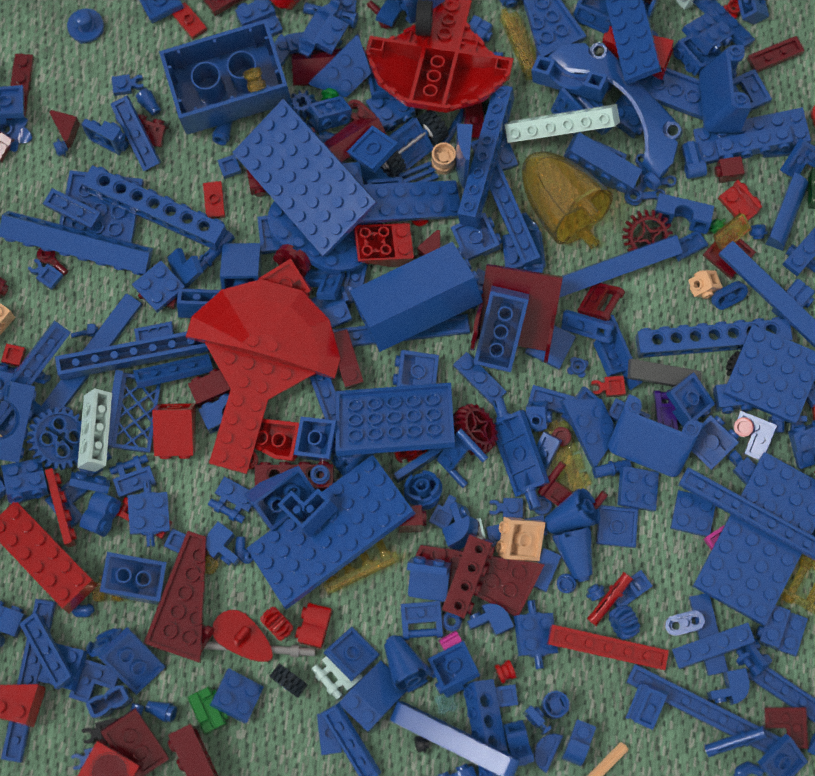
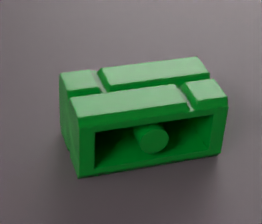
[187,686,229,735]

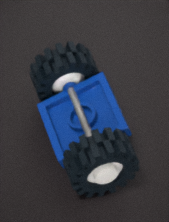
[380,110,449,178]

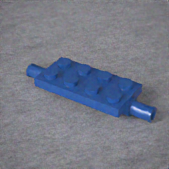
[492,398,550,511]

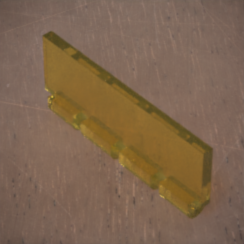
[537,420,592,492]

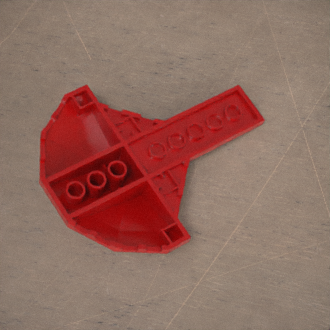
[365,0,514,113]
[186,279,340,475]

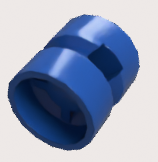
[541,691,570,719]

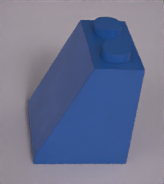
[220,243,262,289]

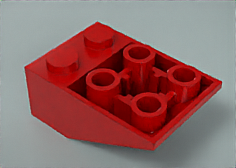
[354,223,414,267]

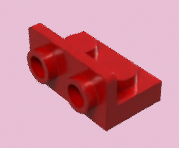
[718,180,762,225]

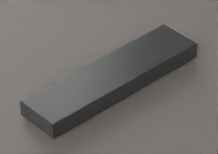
[628,359,701,387]

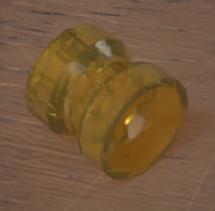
[243,67,266,92]

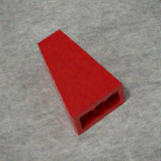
[602,26,674,80]

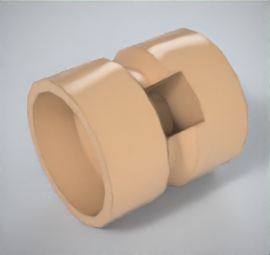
[432,143,456,175]

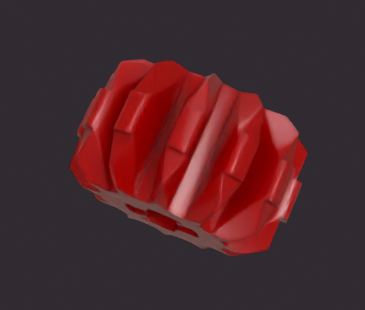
[260,607,294,641]

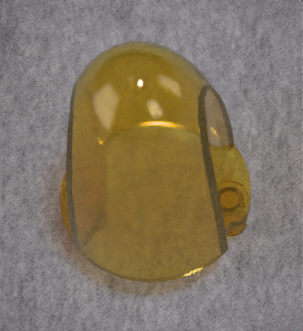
[522,151,613,249]

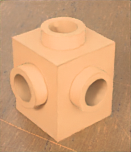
[688,270,723,299]

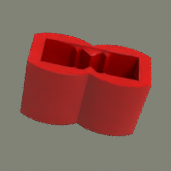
[295,603,332,649]

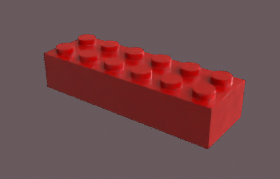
[0,502,98,614]

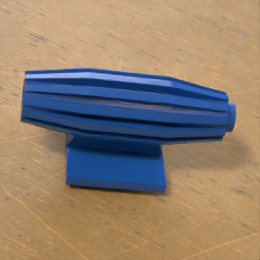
[551,87,613,136]

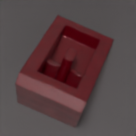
[49,110,80,148]
[417,230,440,257]

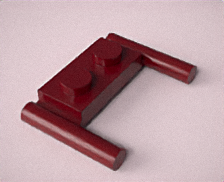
[537,461,608,510]

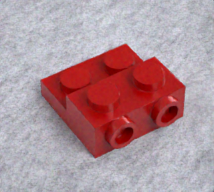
[258,258,312,297]

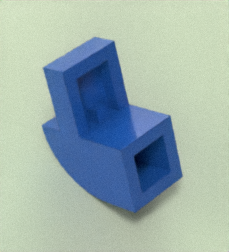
[442,502,478,550]
[206,522,240,566]
[467,604,514,637]
[707,668,750,705]
[561,719,596,767]
[503,720,535,766]

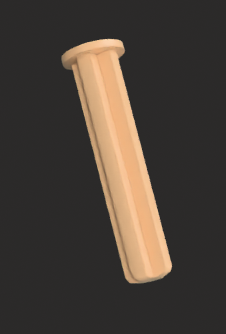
[587,742,628,776]

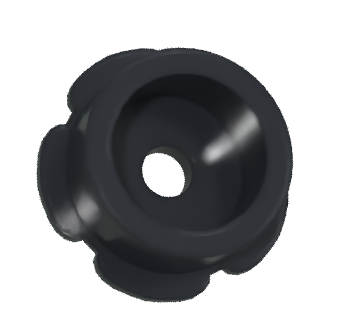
[414,736,429,754]

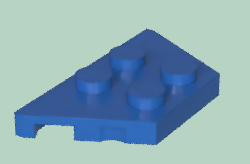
[308,33,372,97]
[560,399,615,467]

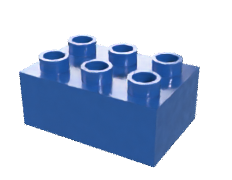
[159,19,292,135]

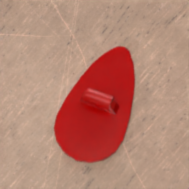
[212,610,273,662]

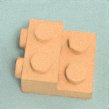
[496,517,546,561]

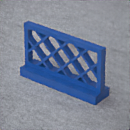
[108,370,161,453]

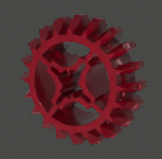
[622,209,673,252]
[453,403,498,455]

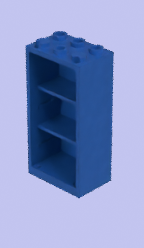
[350,242,483,352]

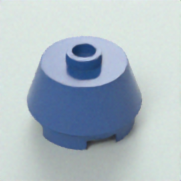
[404,470,442,510]

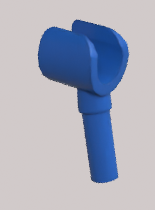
[71,324,98,338]

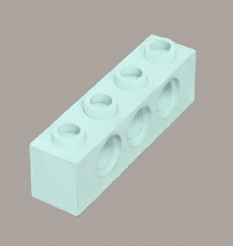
[77,388,112,472]

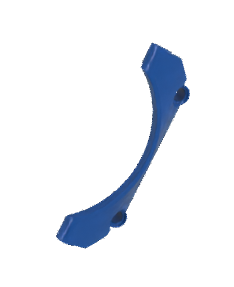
[548,42,683,179]

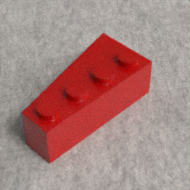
[0,684,46,728]

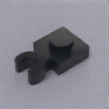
[82,718,116,744]

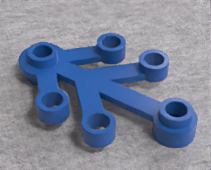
[624,154,676,206]

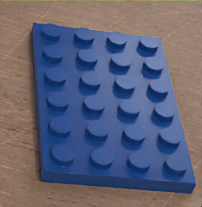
[336,383,455,456]

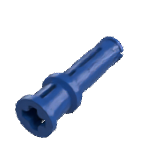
[303,2,359,29]

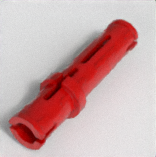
[587,571,634,626]

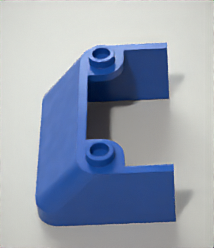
[574,0,659,33]

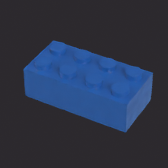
[473,286,529,372]

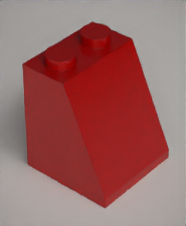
[152,403,196,459]

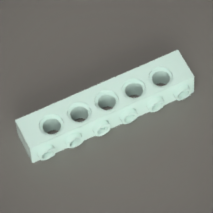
[504,104,620,143]

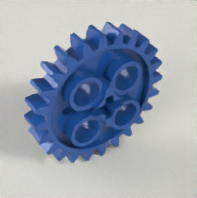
[27,407,82,470]

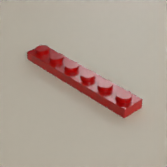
[547,624,669,670]

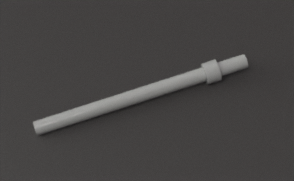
[204,641,316,657]

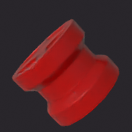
[494,659,517,684]

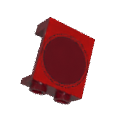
[78,739,144,776]

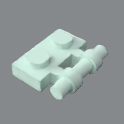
[311,656,363,700]

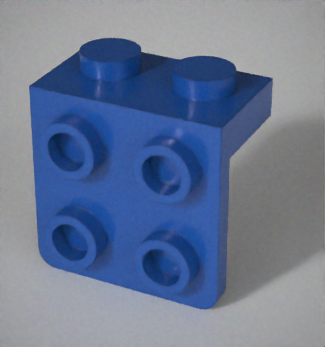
[407,556,451,602]

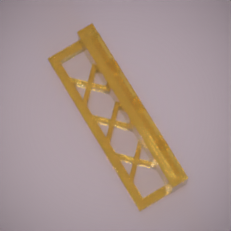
[500,8,536,81]

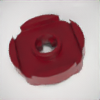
[273,244,311,276]

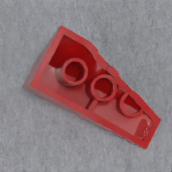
[255,419,299,461]

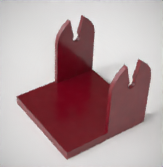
[470,264,563,363]

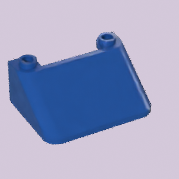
[608,394,703,477]

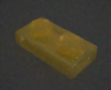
[713,213,751,251]

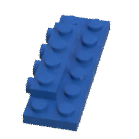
[693,107,811,164]

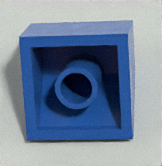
[293,417,337,461]

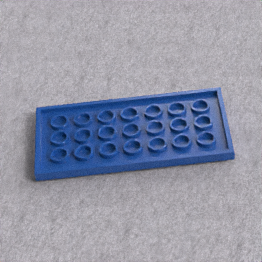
[232,99,378,257]
[693,452,815,626]
[247,454,416,610]

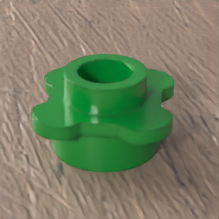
[321,88,339,101]
[708,218,726,235]

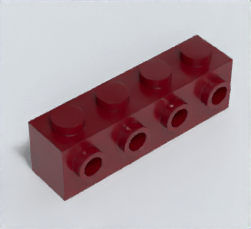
[442,533,495,618]

